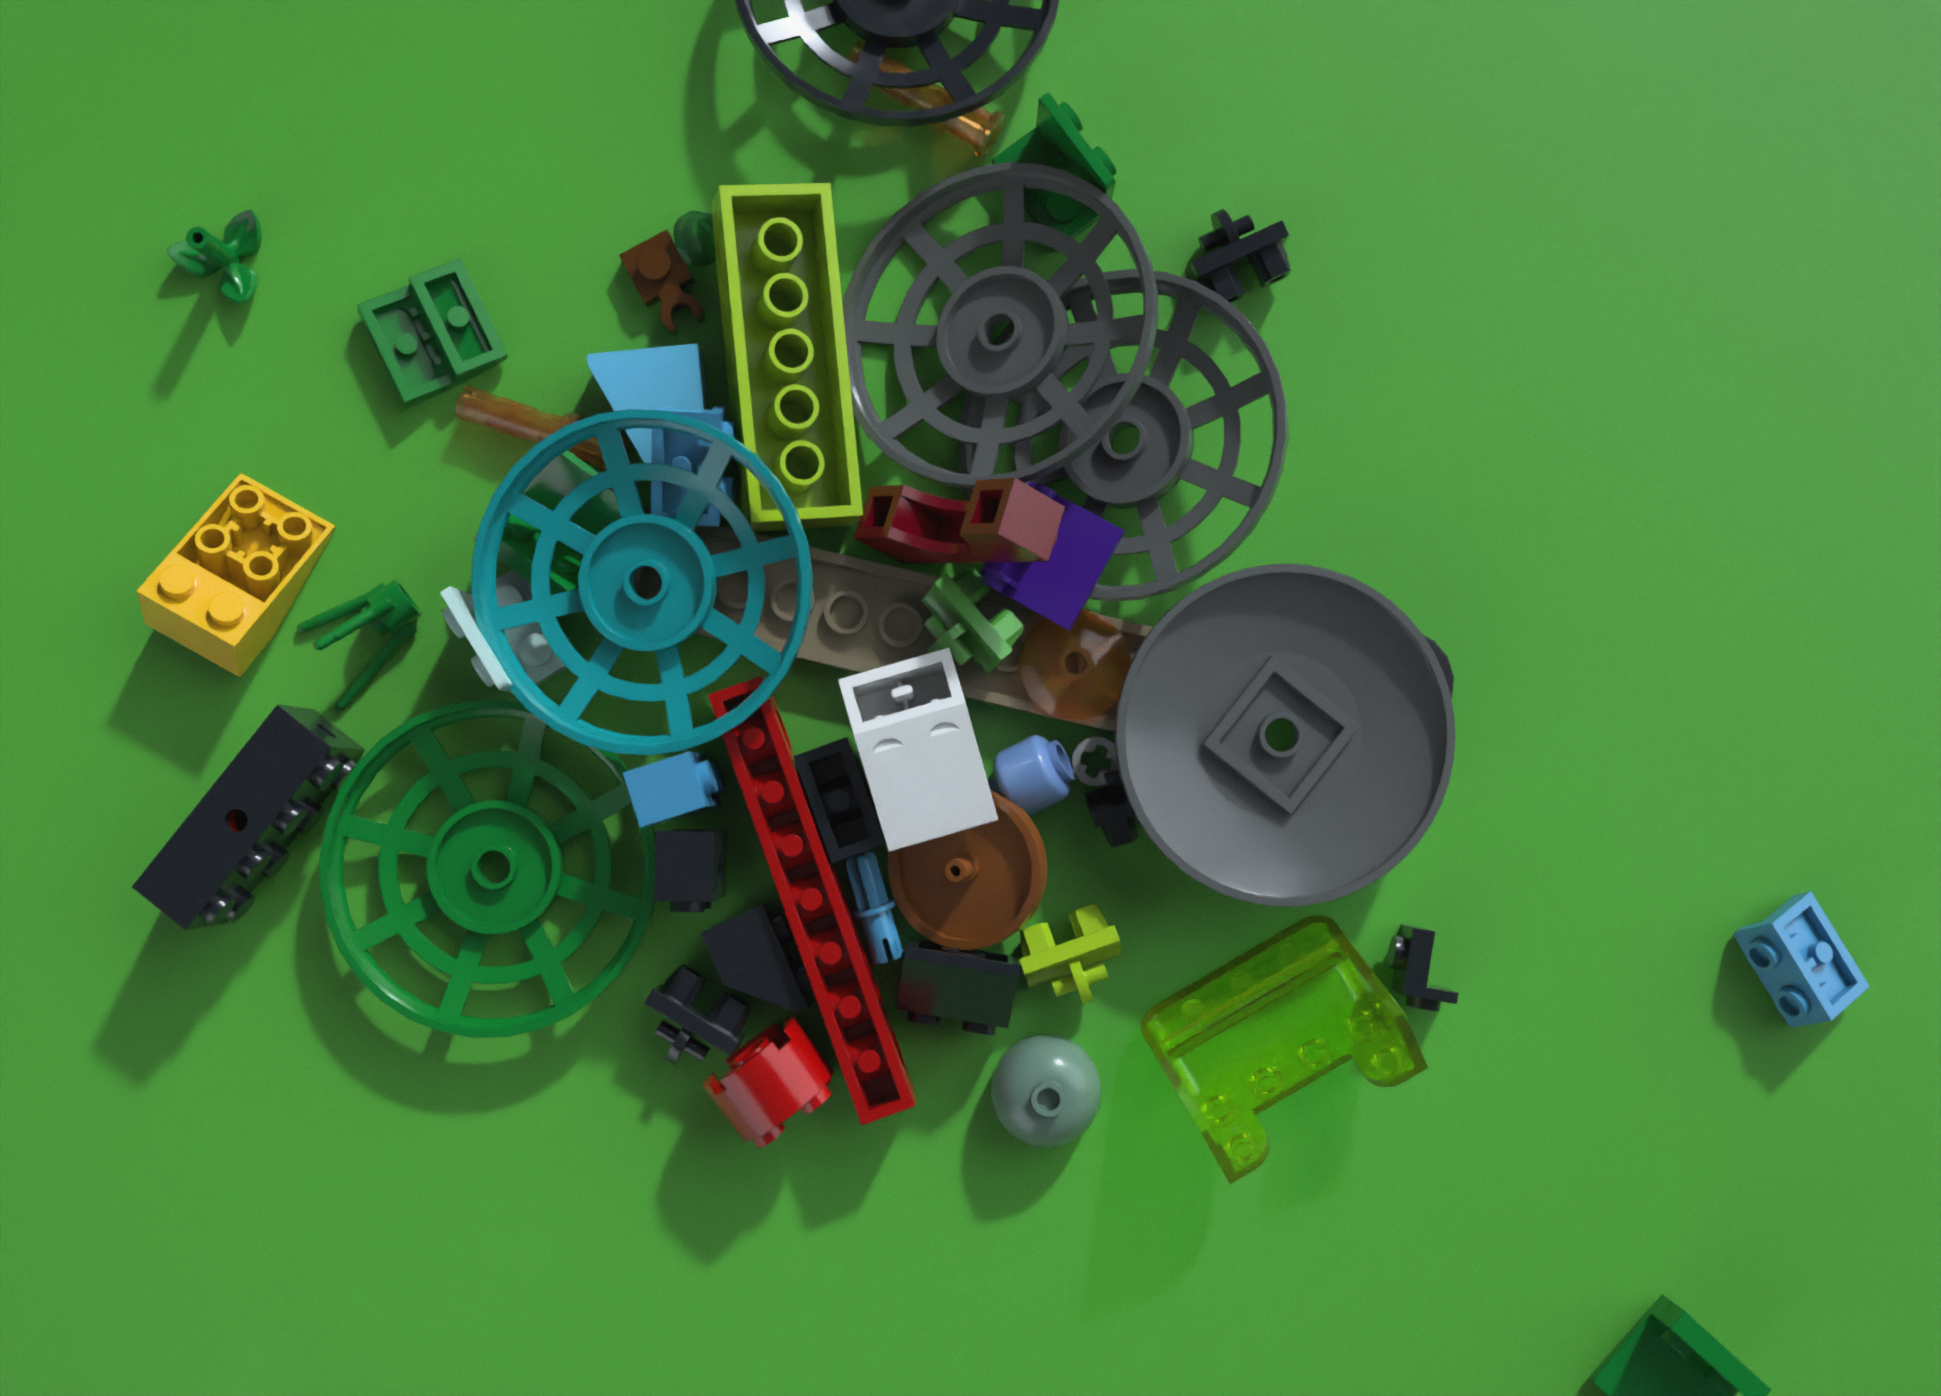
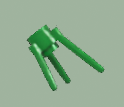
[297,579,422,710]

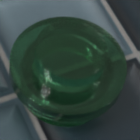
[673,211,716,267]

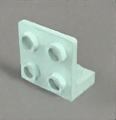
[440,570,567,692]

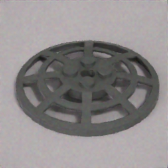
[843,162,1158,489]
[959,269,1289,602]

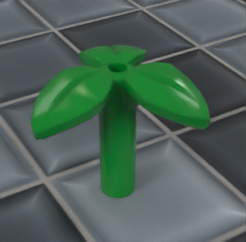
[167,210,262,305]

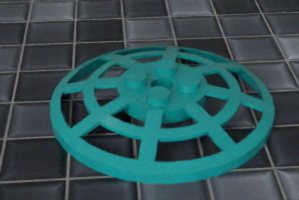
[471,409,813,755]

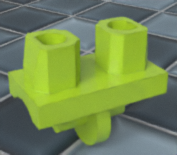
[1019,904,1123,1004]

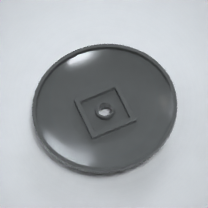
[1115,564,1456,907]

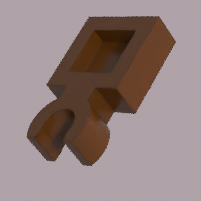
[619,230,705,336]

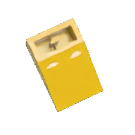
[136,473,335,677]

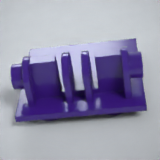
[979,481,1126,631]

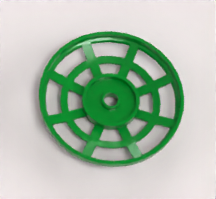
[320,700,656,1038]

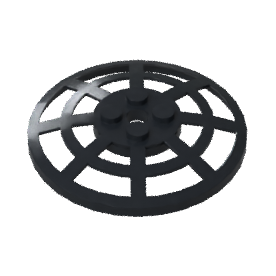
[735,0,1059,127]

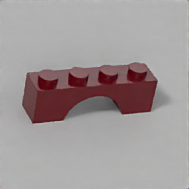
[854,478,1065,564]

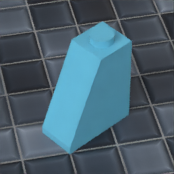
[587,343,710,463]

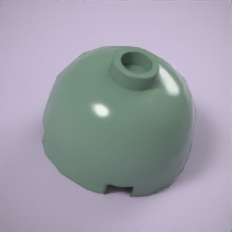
[991,1034,1102,1148]

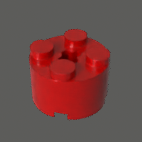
[702,1016,834,1149]

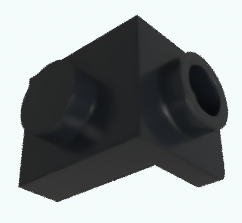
[1387,924,1459,1011]

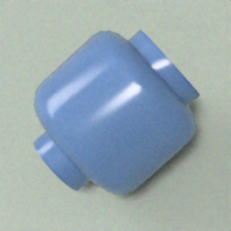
[989,735,1075,817]

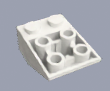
[838,647,998,852]

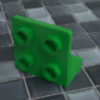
[992,92,1117,251]
[474,450,622,595]
[1590,1295,1772,1396]

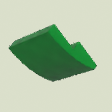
[357,258,508,409]

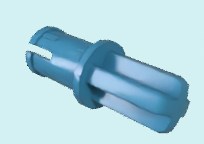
[844,852,905,965]

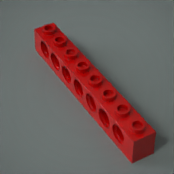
[708,676,917,1126]

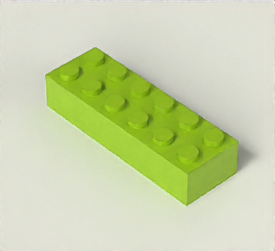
[711,183,863,532]

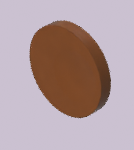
[888,789,1047,950]

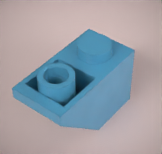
[623,751,726,828]

